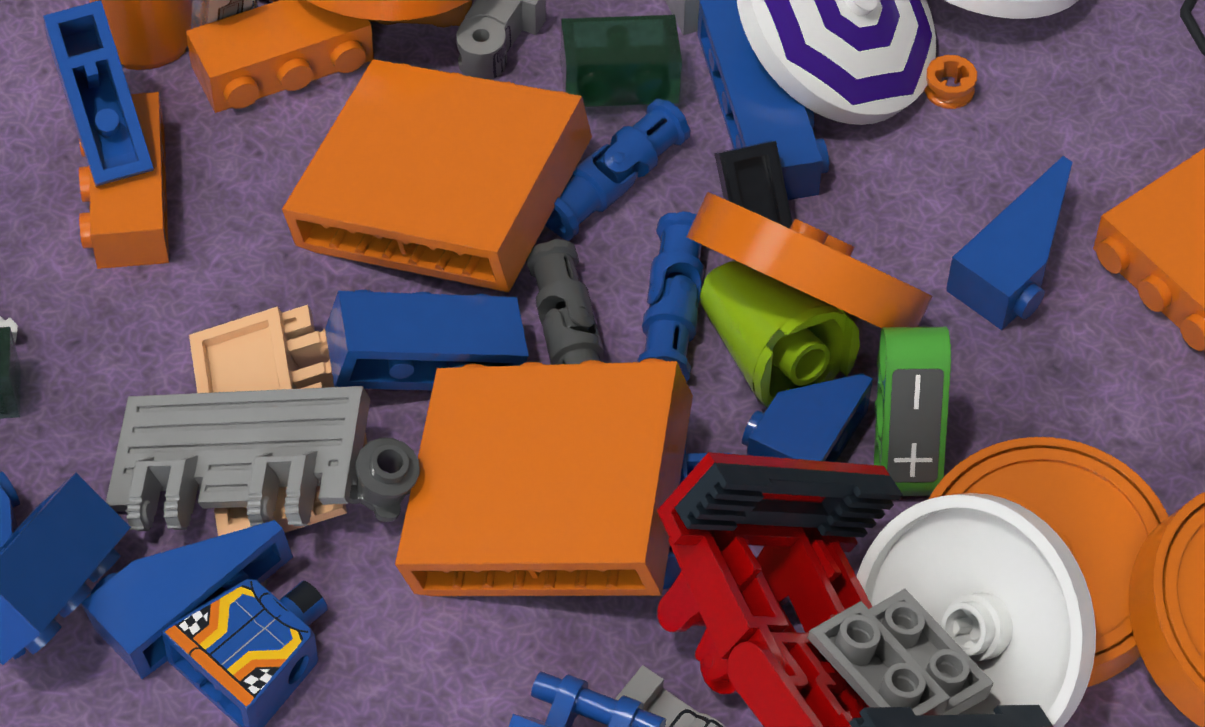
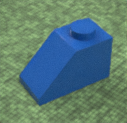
[742,373,873,462]

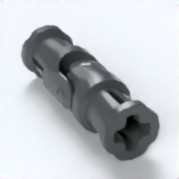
[526,239,604,365]

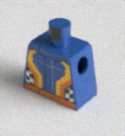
[161,579,328,727]

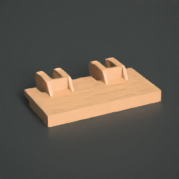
[189,305,367,536]

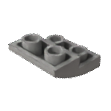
[807,589,993,715]

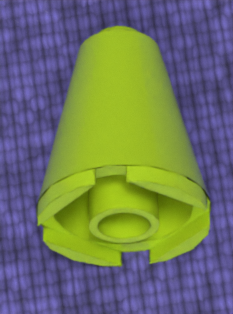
[700,261,860,408]

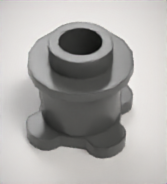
[349,438,420,522]

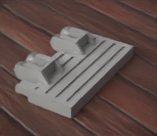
[106,386,370,531]

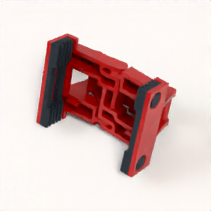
[657,452,1053,727]

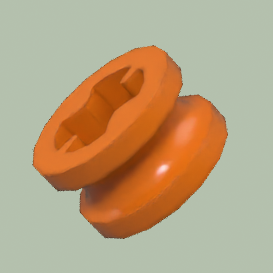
[924,55,977,109]

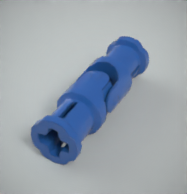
[545,98,691,241]
[637,211,705,382]

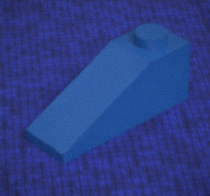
[43,0,154,187]
[946,156,1073,330]
[81,520,293,679]

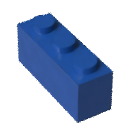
[325,290,529,390]
[0,472,131,665]

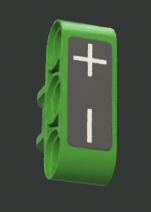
[874,327,951,496]

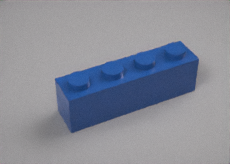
[697,0,829,200]

